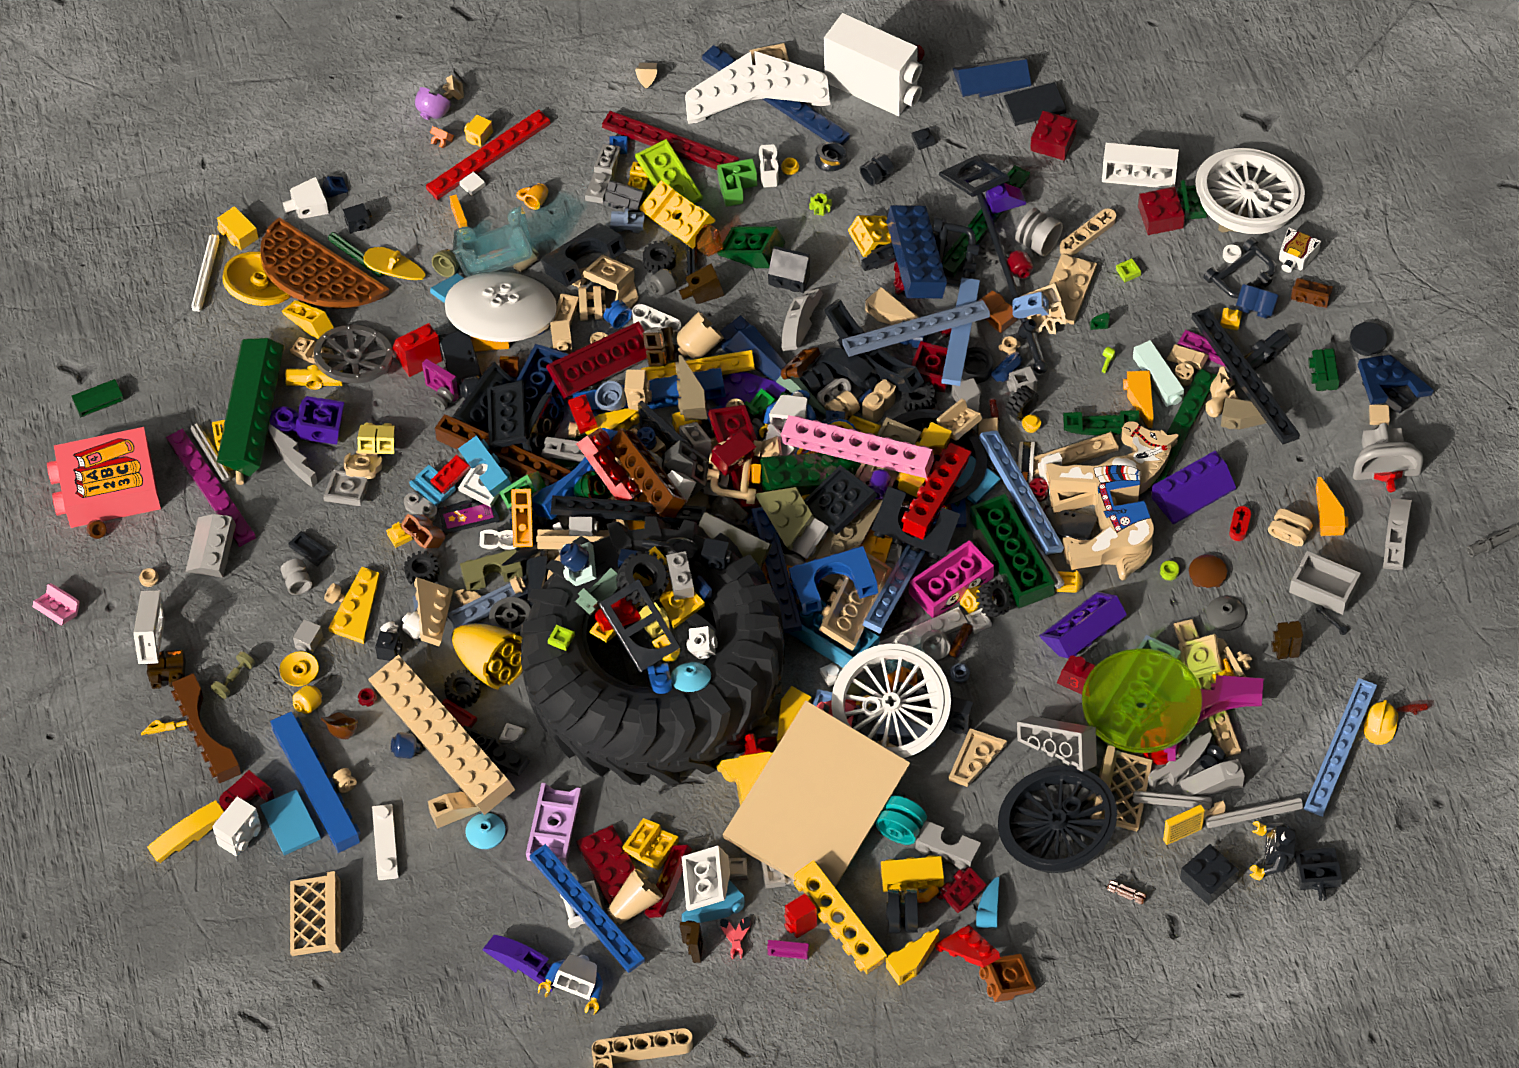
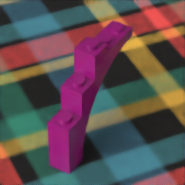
[1160,675,1264,762]

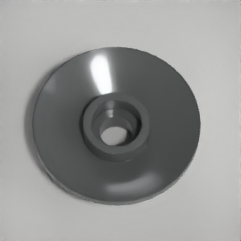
[1206,596,1245,631]

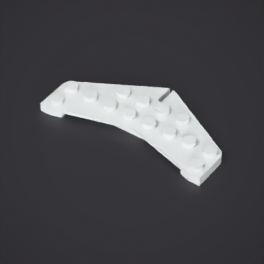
[685,51,830,124]

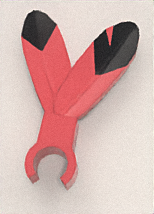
[720,917,751,959]

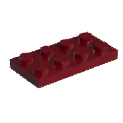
[576,825,636,906]

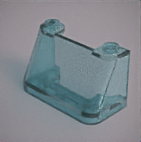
[453,206,533,277]

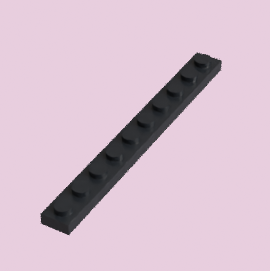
[1191,308,1300,445]

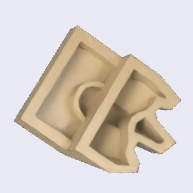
[1020,282,1066,334]

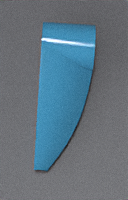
[976,877,999,928]

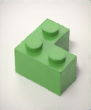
[717,158,757,207]

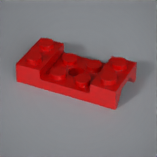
[576,427,641,501]

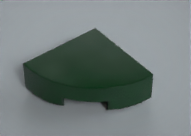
[1089,312,1110,330]

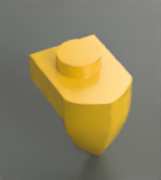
[1055,570,1083,593]
[652,634,680,661]

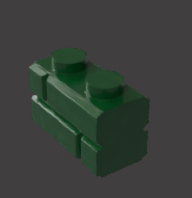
[1308,348,1340,391]

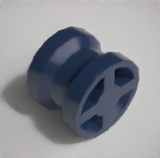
[636,427,657,451]

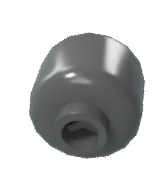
[649,268,677,296]

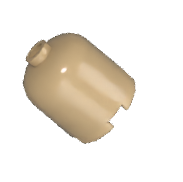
[676,312,724,359]

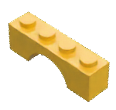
[897,422,952,498]

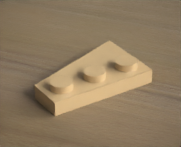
[949,728,1007,787]

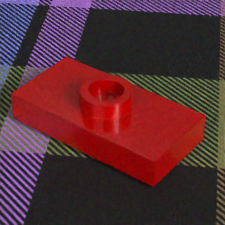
[430,454,471,494]

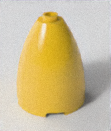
[451,624,523,690]

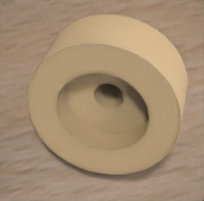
[324,583,345,604]

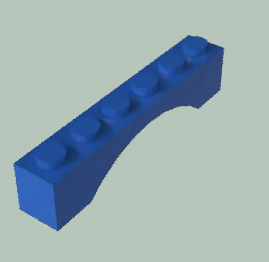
[531,428,618,519]

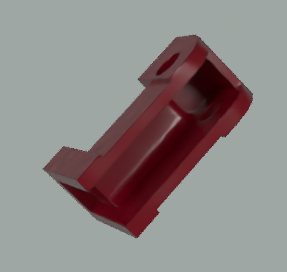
[219,770,275,811]

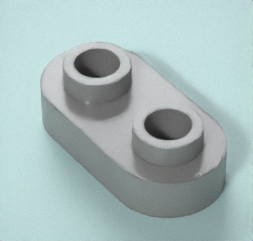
[817,378,851,407]
[404,492,437,522]

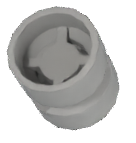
[280,559,312,595]

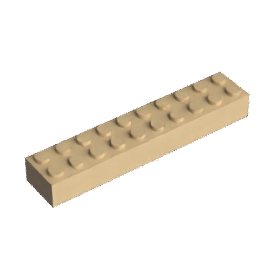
[368,655,515,815]

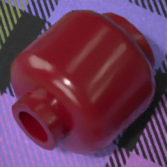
[1007,250,1034,278]

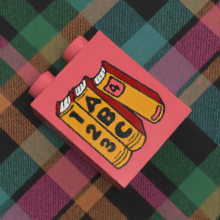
[47,427,161,528]

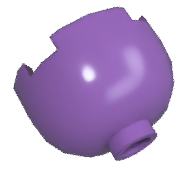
[415,87,451,120]

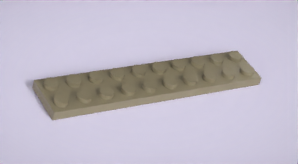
[808,417,921,588]

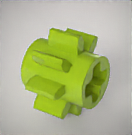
[809,193,832,216]

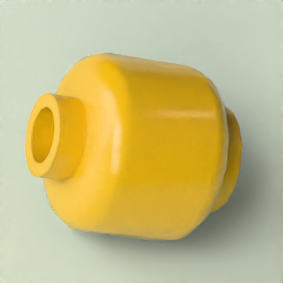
[293,685,322,714]

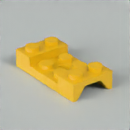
[639,180,715,249]

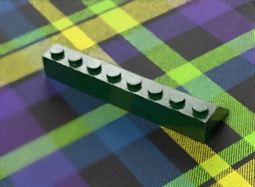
[216,338,284,477]

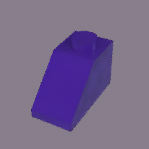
[986,183,1026,214]

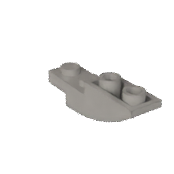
[585,144,621,204]
[782,289,823,351]
[1383,498,1412,570]
[1148,732,1212,791]

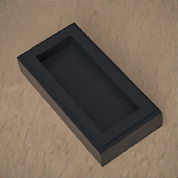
[288,531,330,567]

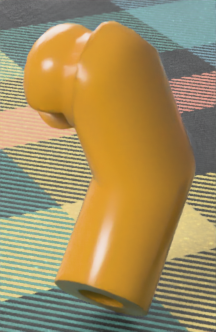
[917,885,939,903]

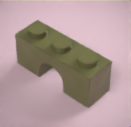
[460,549,523,591]

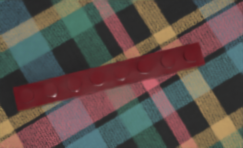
[602,111,739,170]

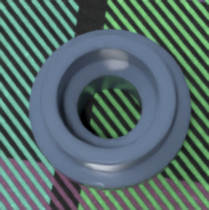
[950,663,970,682]

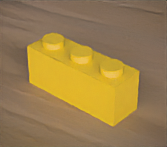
[881,855,944,892]

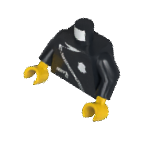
[1250,821,1296,880]

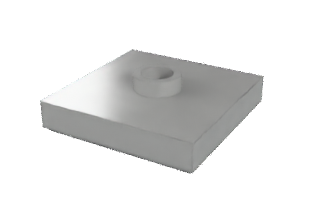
[323,470,371,506]

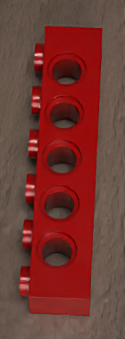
[901,442,971,540]

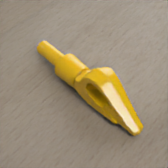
[141,720,187,736]

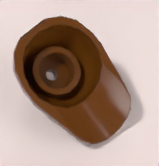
[321,712,358,740]

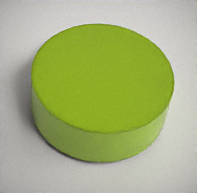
[1160,561,1180,581]

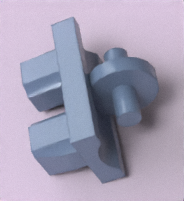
[610,208,645,233]

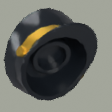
[815,142,848,172]

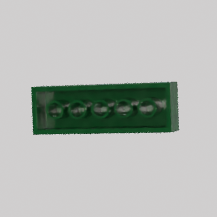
[759,453,861,497]
[970,494,1055,609]

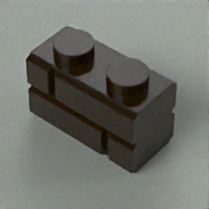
[1271,621,1303,660]

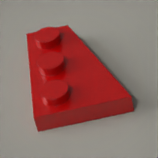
[935,925,1001,968]

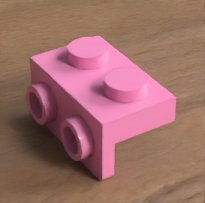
[33,583,79,625]

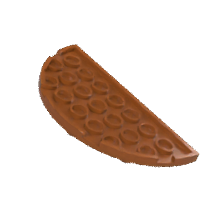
[260,217,389,308]

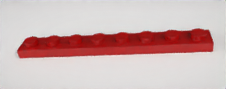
[426,109,550,200]

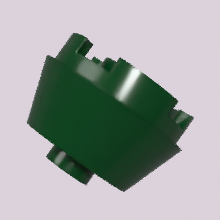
[574,471,612,499]

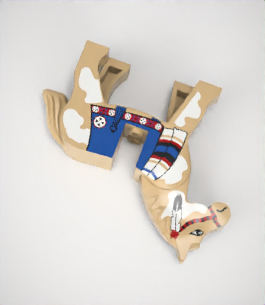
[1046,422,1178,580]

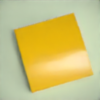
[623,818,679,870]

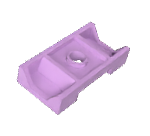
[526,783,582,866]

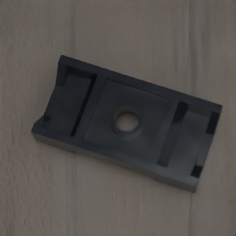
[893,681,973,735]

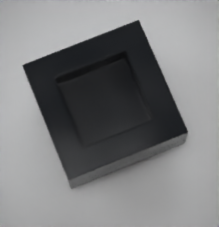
[911,127,935,150]

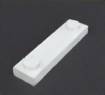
[372,804,398,880]

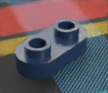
[991,352,1023,382]

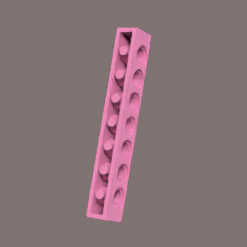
[781,415,934,478]

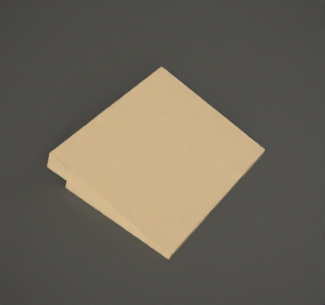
[723,701,910,890]

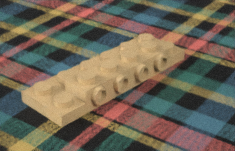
[819,552,892,650]

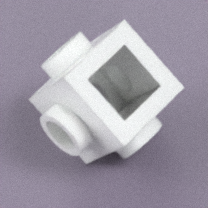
[687,626,717,659]

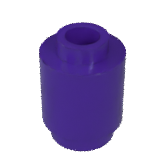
[868,469,891,499]

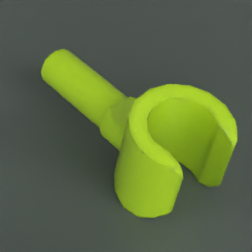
[1102,346,1115,373]

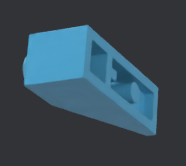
[682,880,745,923]

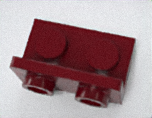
[938,867,986,913]

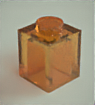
[696,224,723,257]

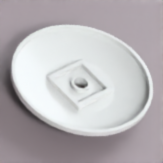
[445,272,556,342]

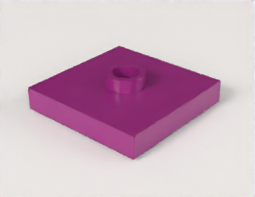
[422,359,459,402]

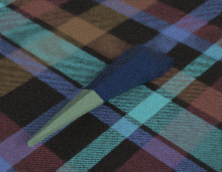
[718,315,826,417]

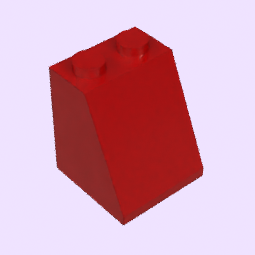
[392,323,442,377]

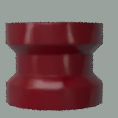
[1029,478,1048,502]

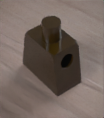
[679,263,724,304]

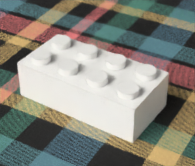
[1102,143,1179,188]

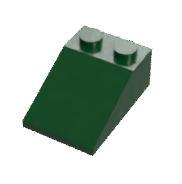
[717,227,786,268]

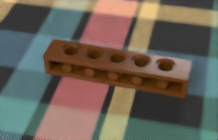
[608,428,687,518]

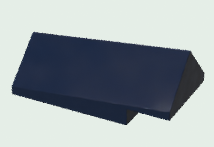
[953,57,1031,98]

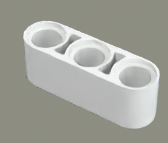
[632,304,681,342]

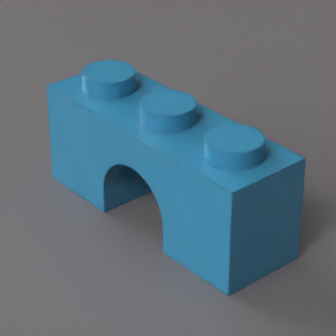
[458,436,511,497]

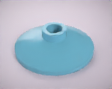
[671,662,711,692]
[466,813,506,849]

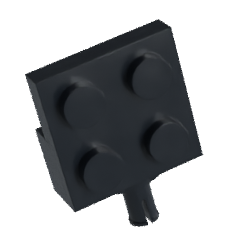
[1294,847,1342,901]

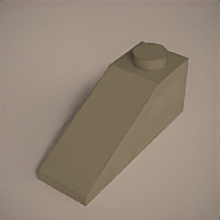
[1221,398,1282,430]

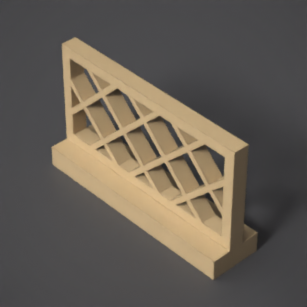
[536,530,609,549]
[1090,745,1152,832]
[290,871,341,956]

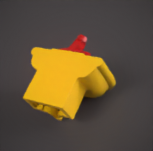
[717,734,773,806]

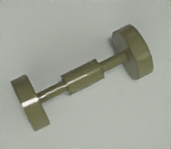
[211,651,255,699]

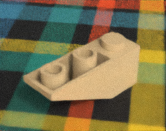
[865,287,919,325]
[428,792,480,829]

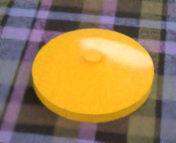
[223,252,291,306]

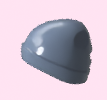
[595,381,627,411]

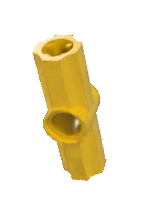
[285,365,343,390]

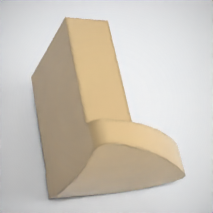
[636,62,657,88]

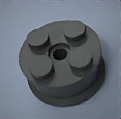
[489,597,531,638]

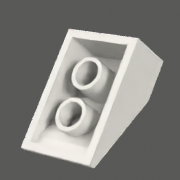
[682,846,730,911]

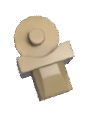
[1220,646,1252,677]

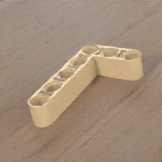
[592,1028,693,1068]

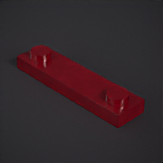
[644,845,692,918]

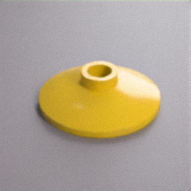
[279,652,319,686]

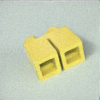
[358,423,395,454]

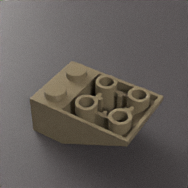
[676,355,708,421]

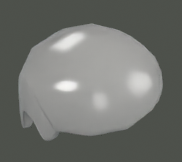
[920,630,951,661]

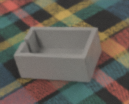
[1289,551,1361,615]

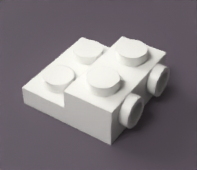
[458,464,512,507]

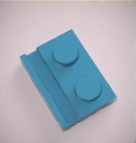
[409,465,456,507]

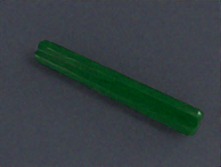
[328,232,383,277]

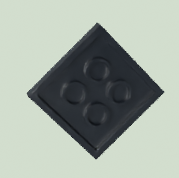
[804,465,878,535]

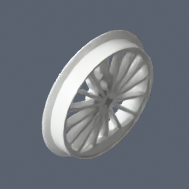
[1196,148,1305,234]
[831,644,951,758]

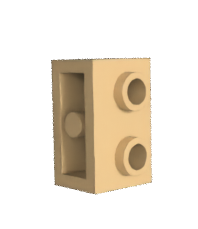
[624,370,652,410]

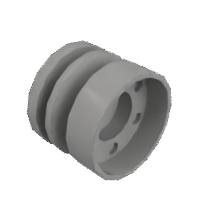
[1015,208,1063,256]

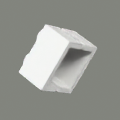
[213,797,261,856]

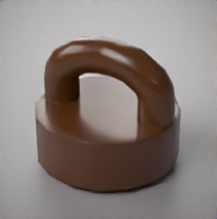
[87,519,107,539]

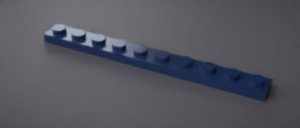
[702,45,850,145]

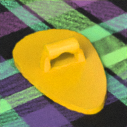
[363,247,425,280]

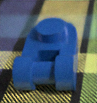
[647,663,672,694]

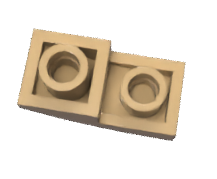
[290,337,334,365]

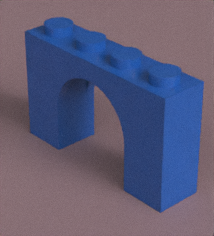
[788,546,878,615]

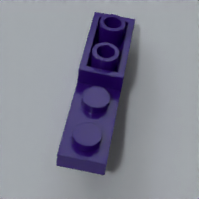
[483,935,555,992]

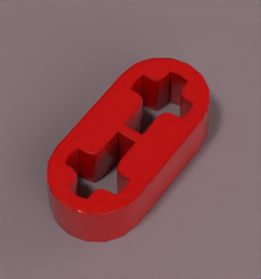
[1229,506,1251,541]

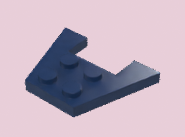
[1357,355,1434,405]

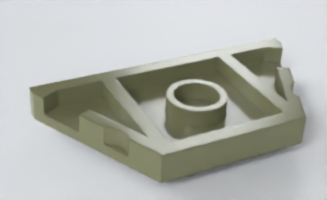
[755,487,814,551]

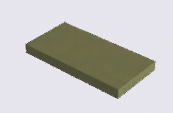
[699,512,772,568]

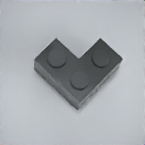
[664,440,709,498]

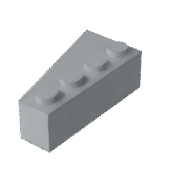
[1017,716,1097,772]

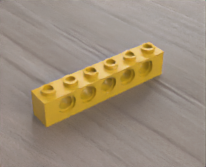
[793,860,887,974]

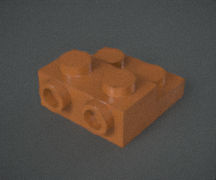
[979,954,1036,1002]

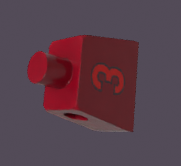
[1057,655,1099,698]

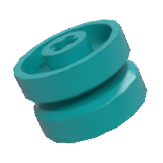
[875,796,927,845]

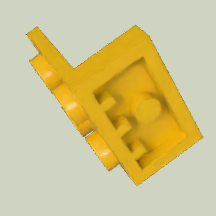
[848,215,892,257]

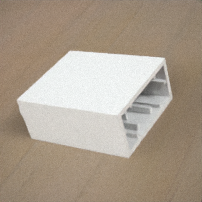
[824,13,922,116]

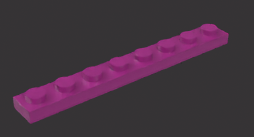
[166,428,256,547]

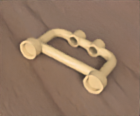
[707,440,762,504]

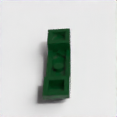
[1063,410,1140,436]

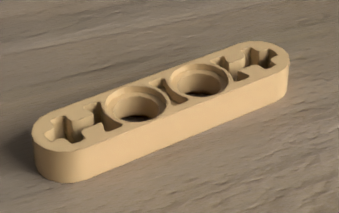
[1060,209,1116,256]

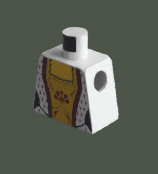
[1279,228,1321,273]

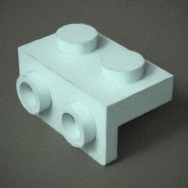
[563,542,596,586]

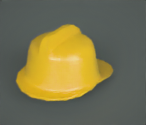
[1364,700,1398,745]

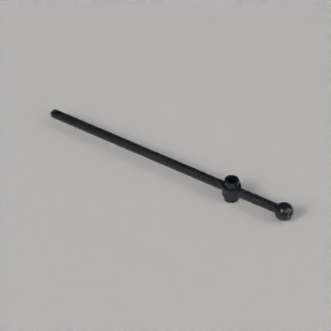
[977,193,1048,374]

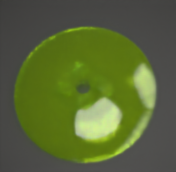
[1082,649,1202,753]

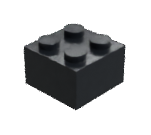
[1180,844,1239,906]

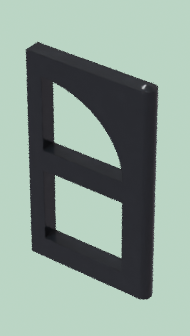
[939,156,1009,197]
[598,579,681,672]

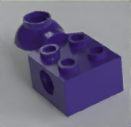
[269,396,344,445]

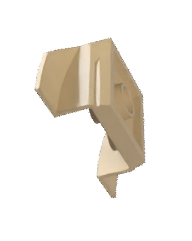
[572,255,638,309]

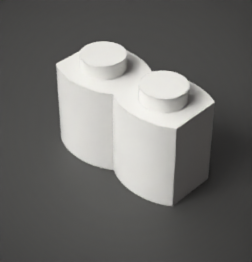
[759,144,779,187]
[480,530,521,550]

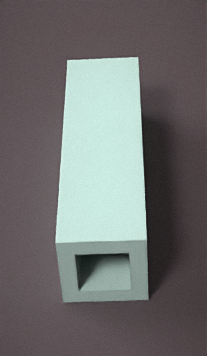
[1133,340,1184,407]

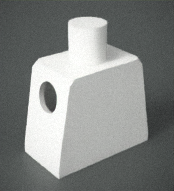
[283,177,329,219]

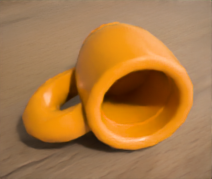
[516,183,548,210]

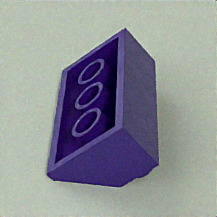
[1151,451,1236,525]
[1039,592,1127,659]

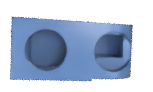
[1012,292,1049,318]

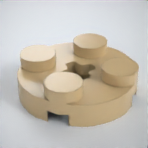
[344,450,382,479]

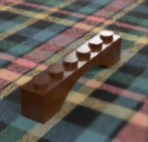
[171,673,241,784]

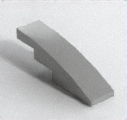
[268,424,318,488]

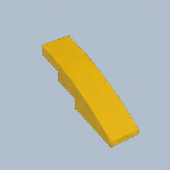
[147,800,225,863]

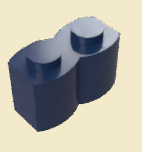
[1236,284,1279,319]

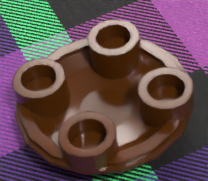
[1188,554,1227,588]

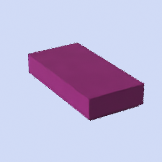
[767,940,809,959]

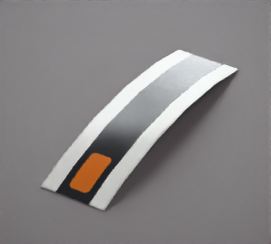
[1018,442,1035,483]

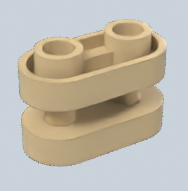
[578,286,606,321]
[1268,509,1313,546]

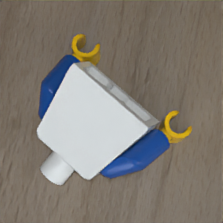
[759,392,816,438]
[538,955,603,1015]

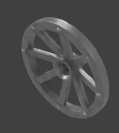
[314,325,393,383]

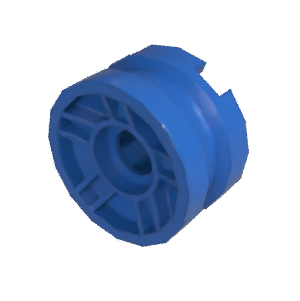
[603,300,632,329]

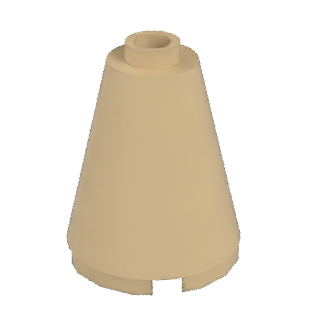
[607,869,663,924]

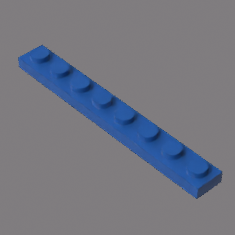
[529,844,645,973]

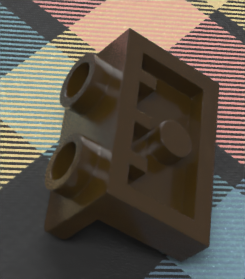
[679,920,704,963]

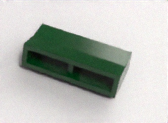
[71,379,124,418]

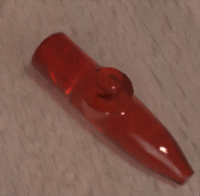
[989,399,999,426]
[1397,703,1428,715]

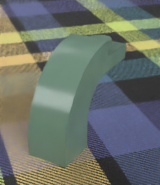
[576,568,621,615]

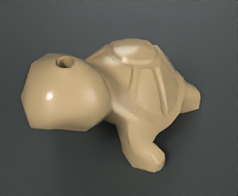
[1206,366,1240,418]

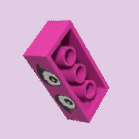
[909,540,994,618]

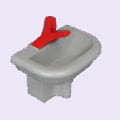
[1353,423,1423,493]

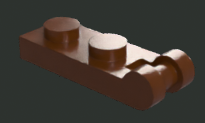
[781,347,821,380]

